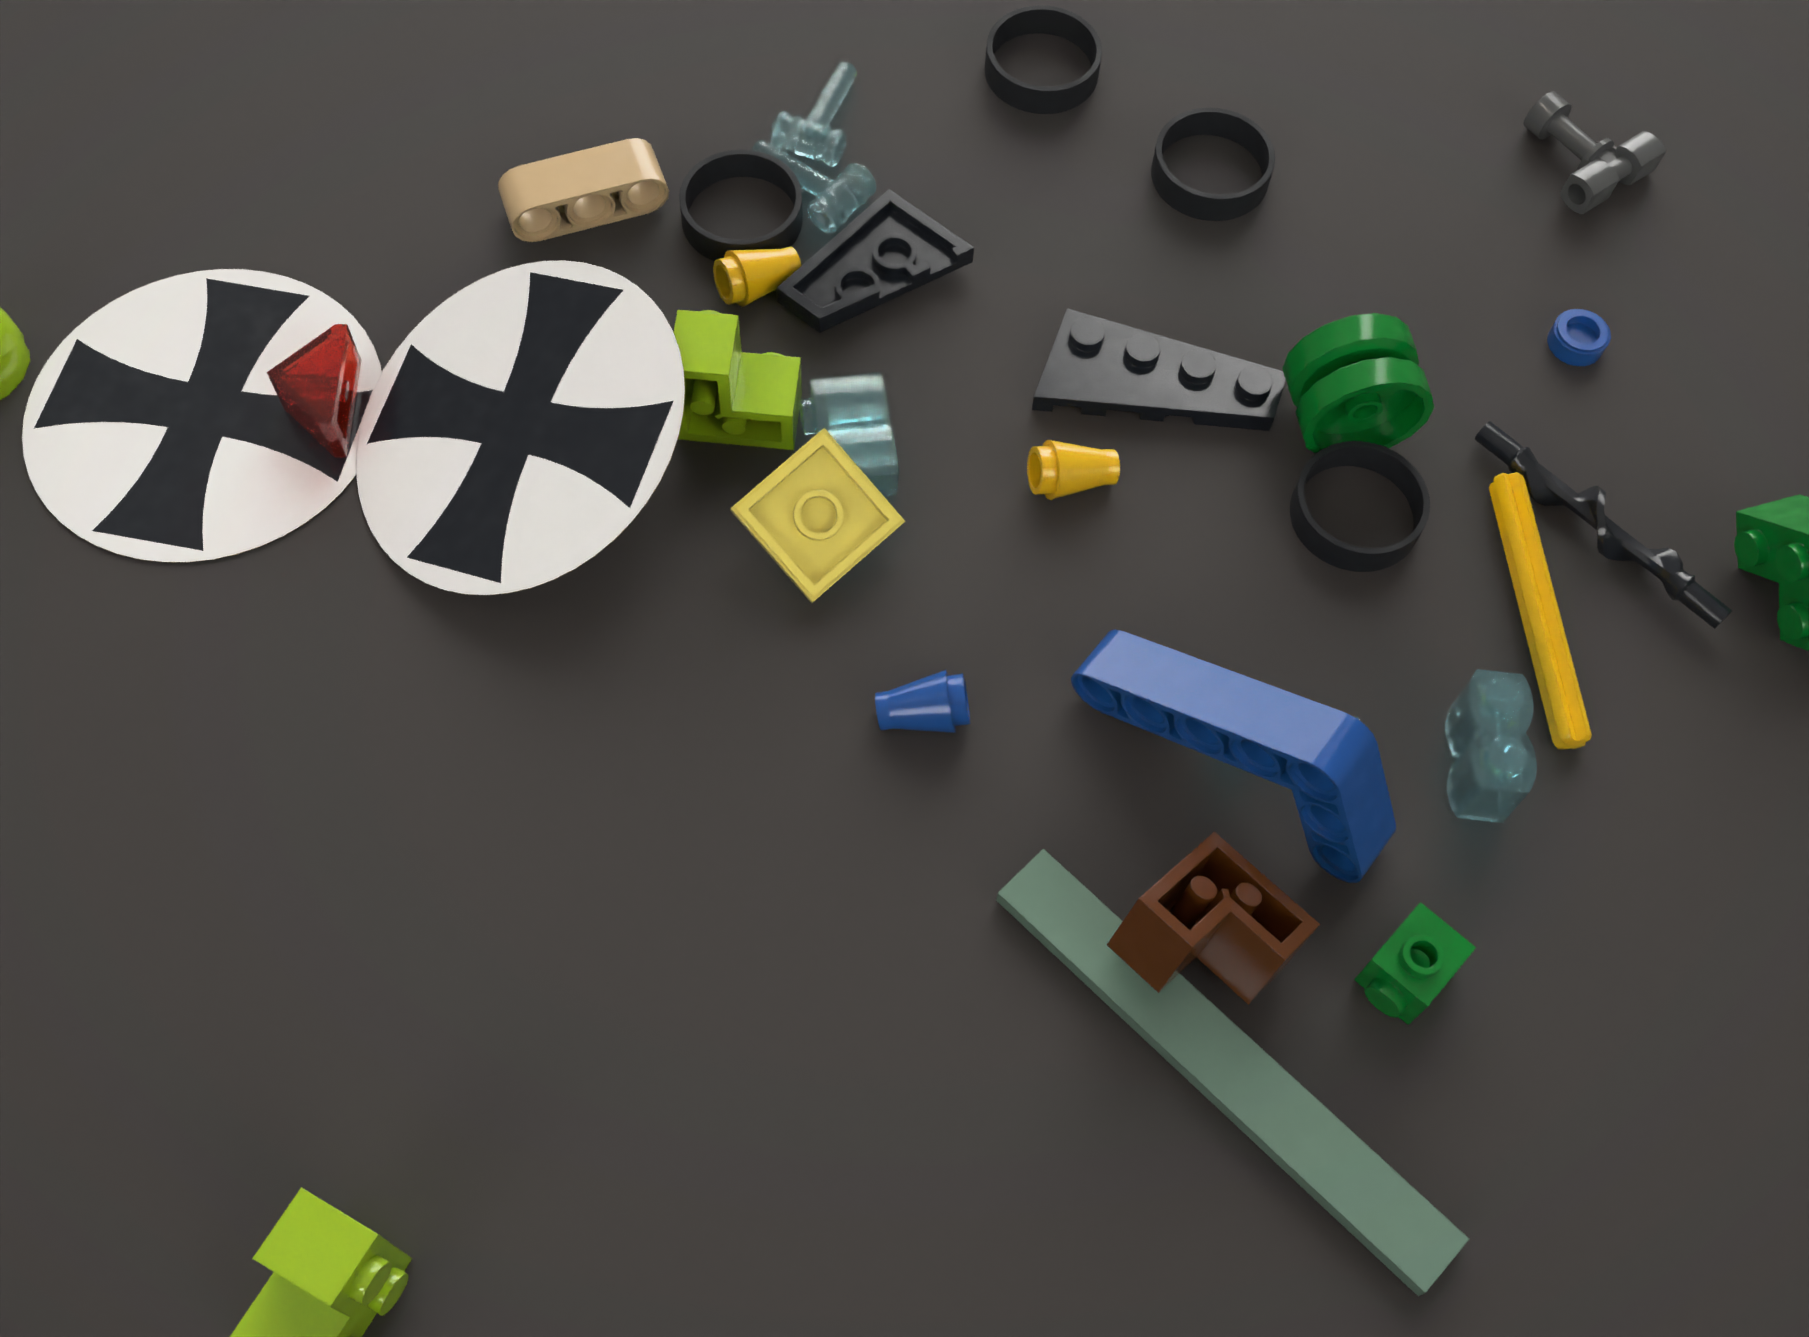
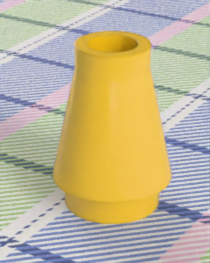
[713,246,802,307]
[1027,440,1120,500]

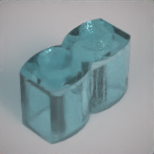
[800,372,899,497]
[1445,669,1537,823]

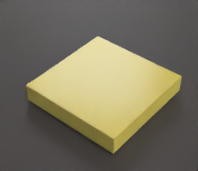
[730,428,906,603]

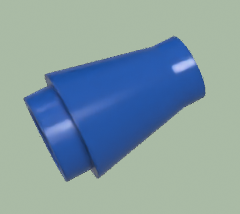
[875,670,971,733]

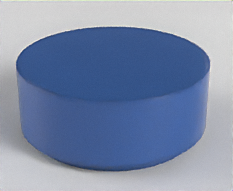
[1547,309,1611,366]

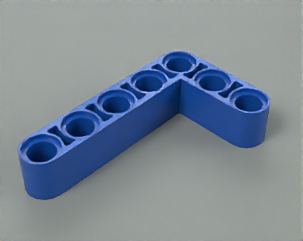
[1071,629,1396,883]

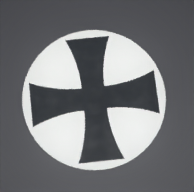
[356,260,685,595]
[22,269,382,562]

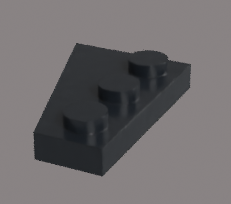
[777,189,974,333]

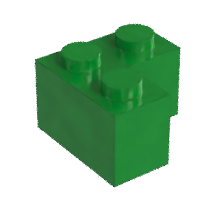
[1734,494,1809,651]

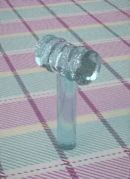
[770,62,857,167]
[752,140,877,233]

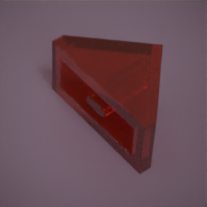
[266,324,362,457]

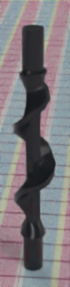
[1475,421,1733,629]

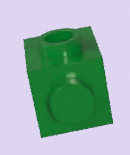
[1354,902,1477,1025]

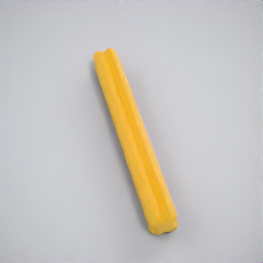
[1489,472,1592,750]

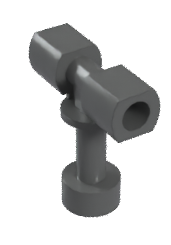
[1523,91,1666,214]

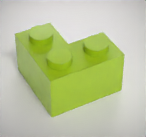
[674,310,802,450]
[230,1187,412,1337]

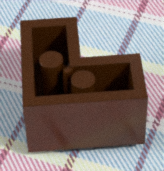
[1107,831,1320,1005]

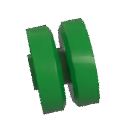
[1282,313,1435,454]

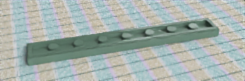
[996,848,1469,1296]

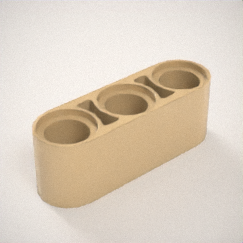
[498,138,669,242]

